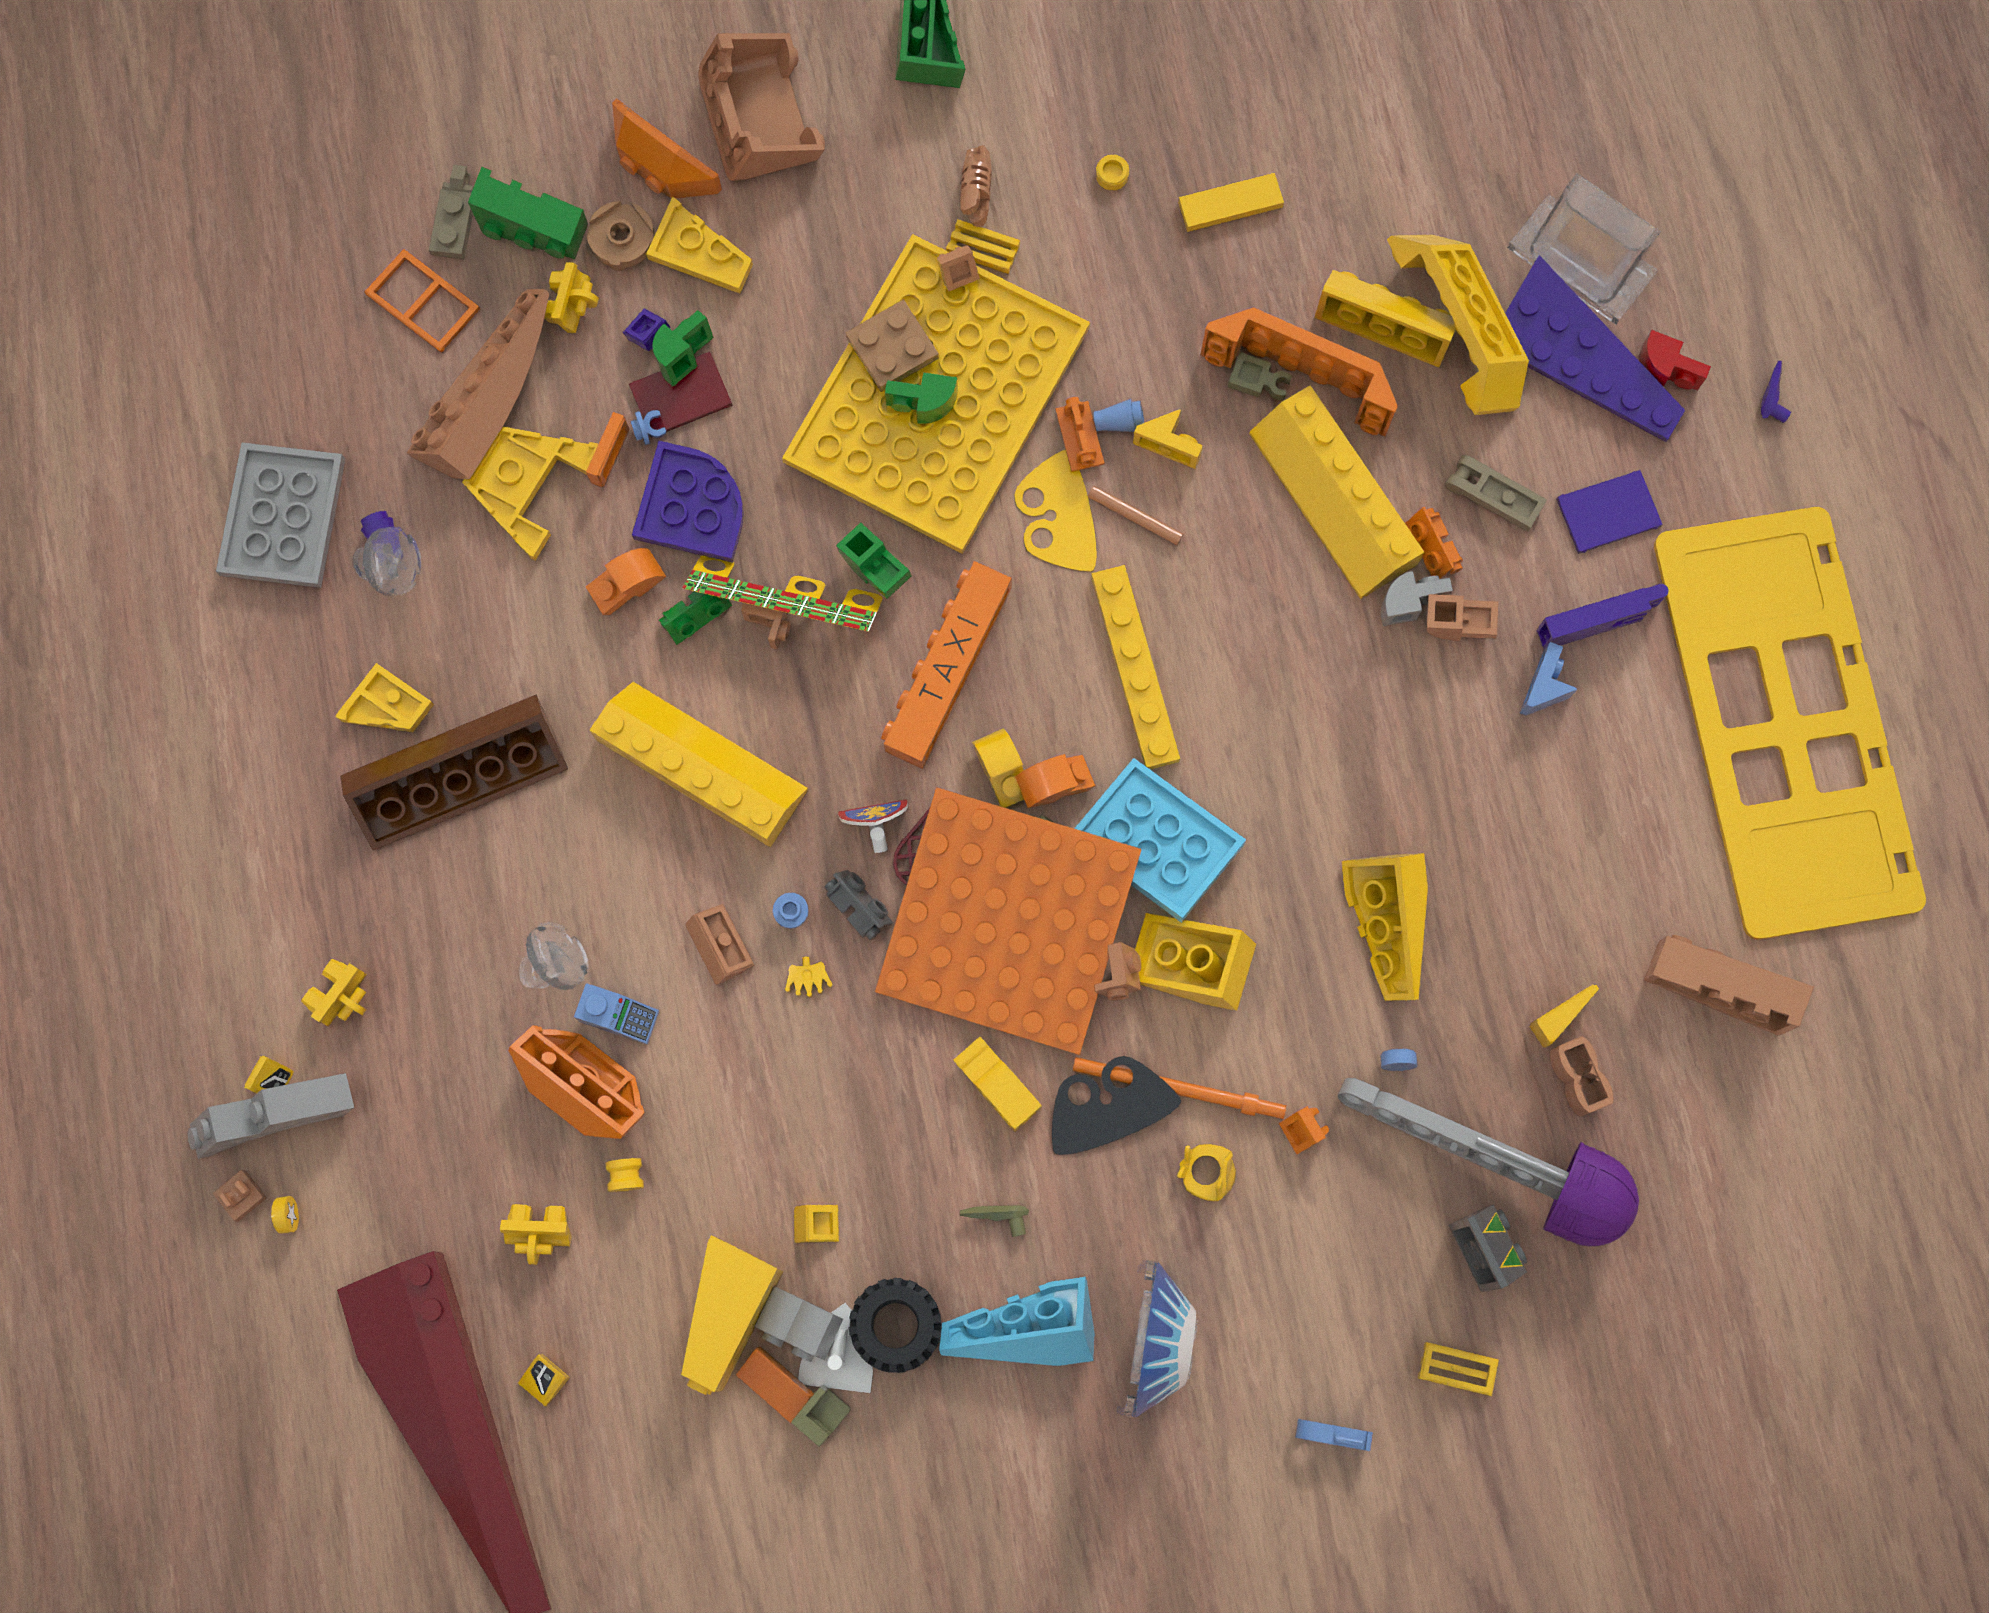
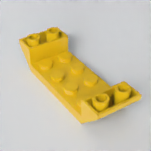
[1387,235,1529,415]

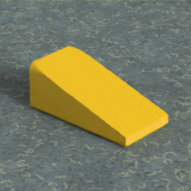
[1529,984,1599,1048]

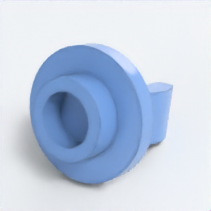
[630,410,666,445]
[773,893,809,929]

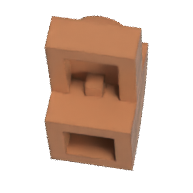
[1427,594,1499,641]

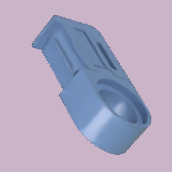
[1295,1419,1373,1451]

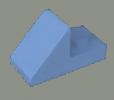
[1520,642,1577,715]

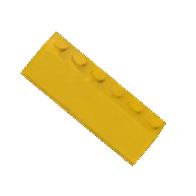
[1249,385,1424,599]
[589,682,808,848]

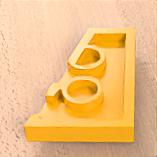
[646,196,753,294]

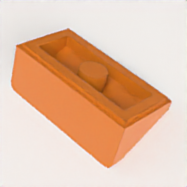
[736,1346,814,1423]

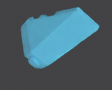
[939,1277,1095,1366]

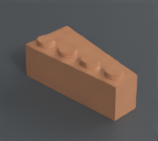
[1644,935,1814,1036]

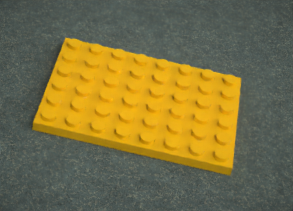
[782,234,1090,554]

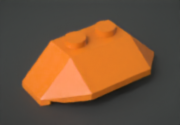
[612,98,722,199]
[508,1025,645,1139]

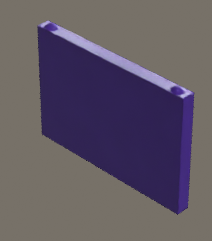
[1556,470,1663,554]

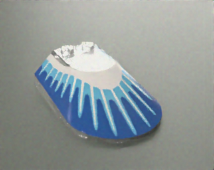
[1116,1260,1198,1418]

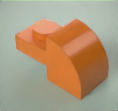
[586,548,666,616]
[1015,754,1095,808]

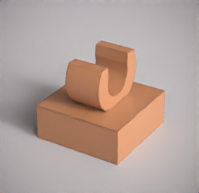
[937,245,980,291]
[213,1170,267,1222]

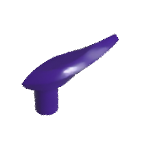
[1761,361,1791,423]

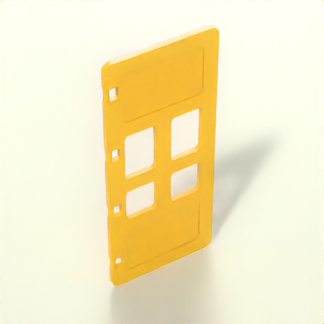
[1654,507,1926,940]

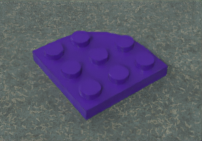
[632,441,744,563]

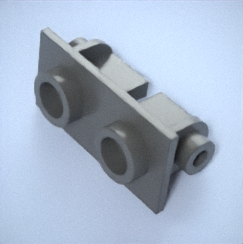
[824,870,893,940]

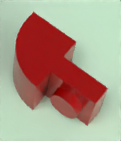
[1639,330,1711,391]

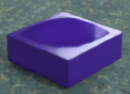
[623,308,671,351]

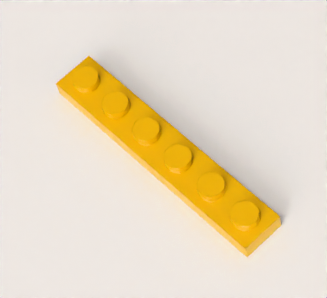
[1091,565,1180,770]

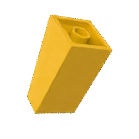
[681,1235,783,1395]

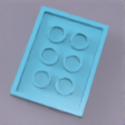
[1074,758,1246,923]

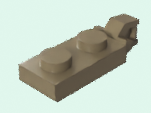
[429,165,474,259]

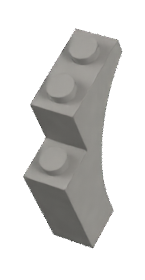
[187,1073,354,1159]

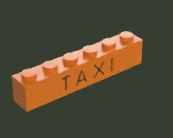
[881,561,1012,769]

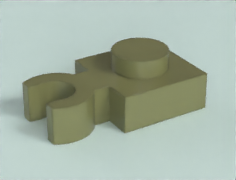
[1228,352,1292,400]

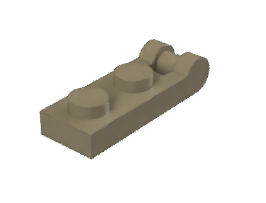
[1445,455,1547,532]

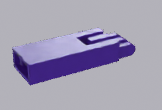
[1536,584,1669,650]

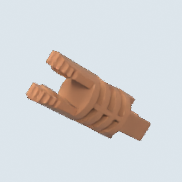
[960,145,992,228]

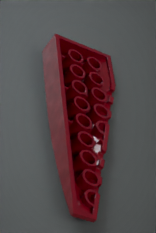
[337,1251,551,1613]

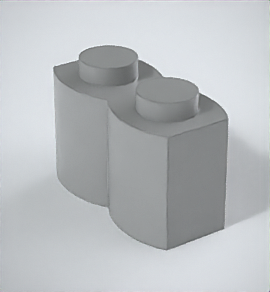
[755,1286,843,1362]

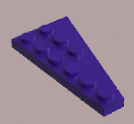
[1505,255,1685,442]

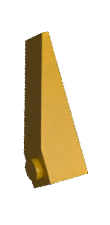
[1341,853,1428,1001]

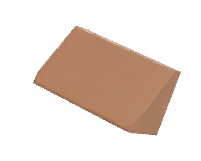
[685,904,754,985]

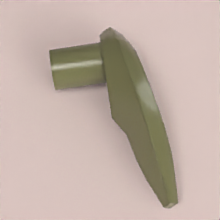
[959,1205,1029,1237]

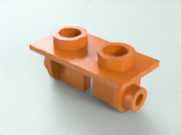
[1055,397,1105,472]
[1405,507,1463,579]

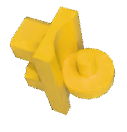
[544,262,599,333]
[301,959,367,1027]
[500,1204,572,1265]

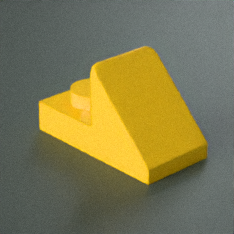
[1133,409,1203,469]

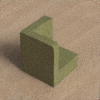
[791,1385,851,1447]

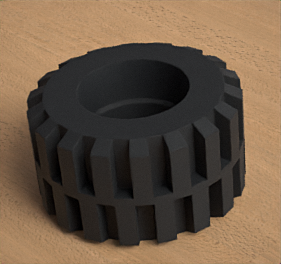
[849,1278,942,1373]

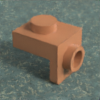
[741,603,791,649]
[1094,942,1141,1001]

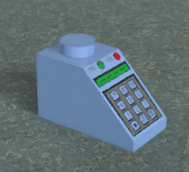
[574,983,659,1045]

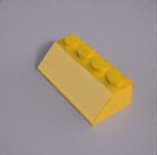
[1314,270,1455,368]

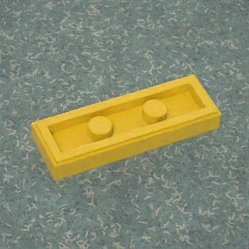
[1178,173,1284,232]

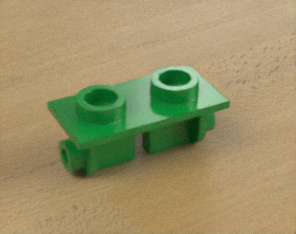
[658,591,732,645]

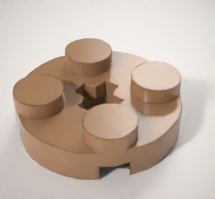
[587,201,655,271]

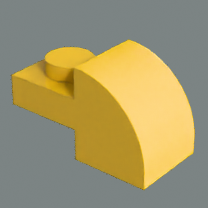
[972,728,1024,808]

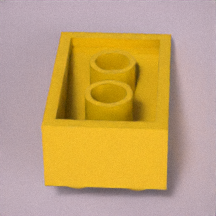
[1135,913,1256,1011]

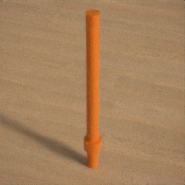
[1072,1057,1286,1119]

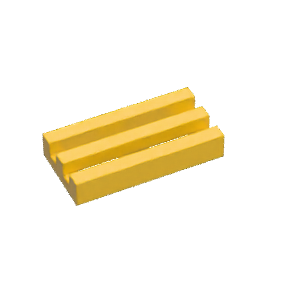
[946,219,1020,274]
[1417,1342,1499,1396]

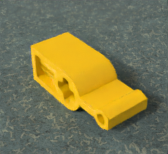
[953,1037,1042,1132]

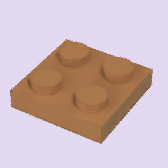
[845,299,939,392]

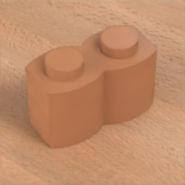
[1550,1036,1614,1117]

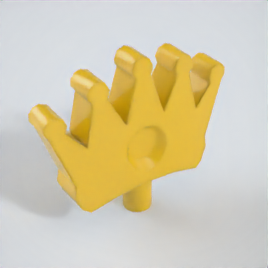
[785,957,833,998]

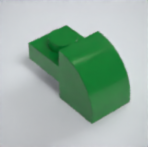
[653,310,714,386]
[885,372,958,424]
[836,522,912,599]

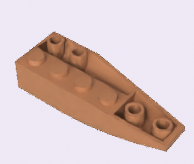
[407,289,549,479]

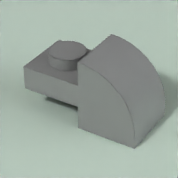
[1381,571,1453,626]

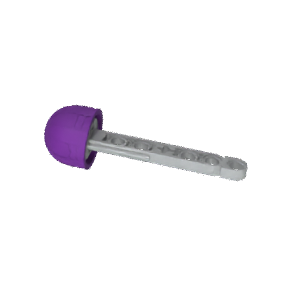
[1337,1078,1639,1246]

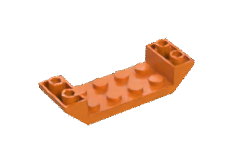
[1200,307,1398,436]

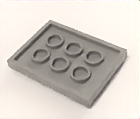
[216,442,345,588]

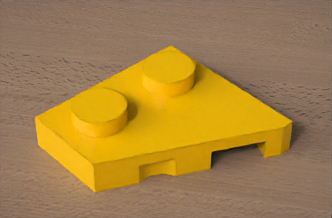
[335,663,434,732]

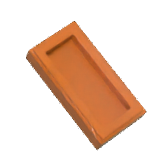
[586,412,630,487]

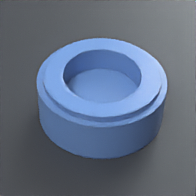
[1380,1049,1417,1071]

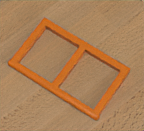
[364,249,480,352]

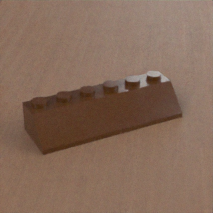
[340,694,568,851]

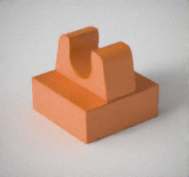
[1279,1106,1329,1154]

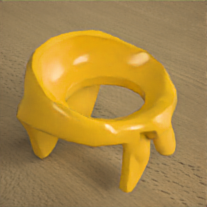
[1177,1144,1236,1202]

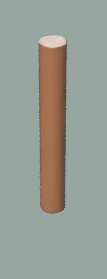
[1088,485,1184,546]

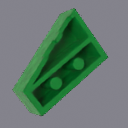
[895,0,966,88]
[468,167,588,259]

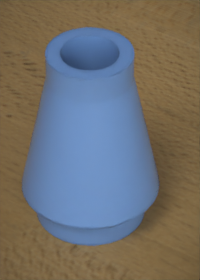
[1094,398,1144,432]

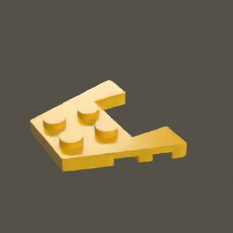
[462,427,598,561]

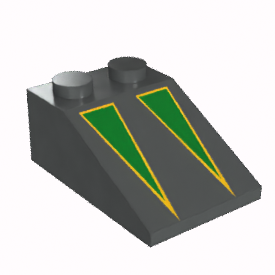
[1449,1204,1527,1292]

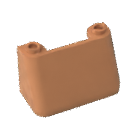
[698,33,825,181]

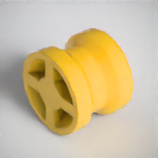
[605,1158,644,1192]

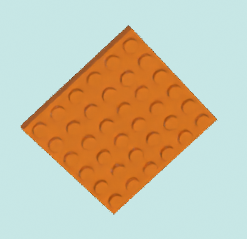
[875,787,1142,1055]

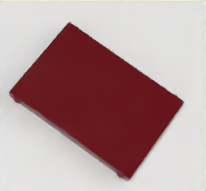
[629,351,733,438]

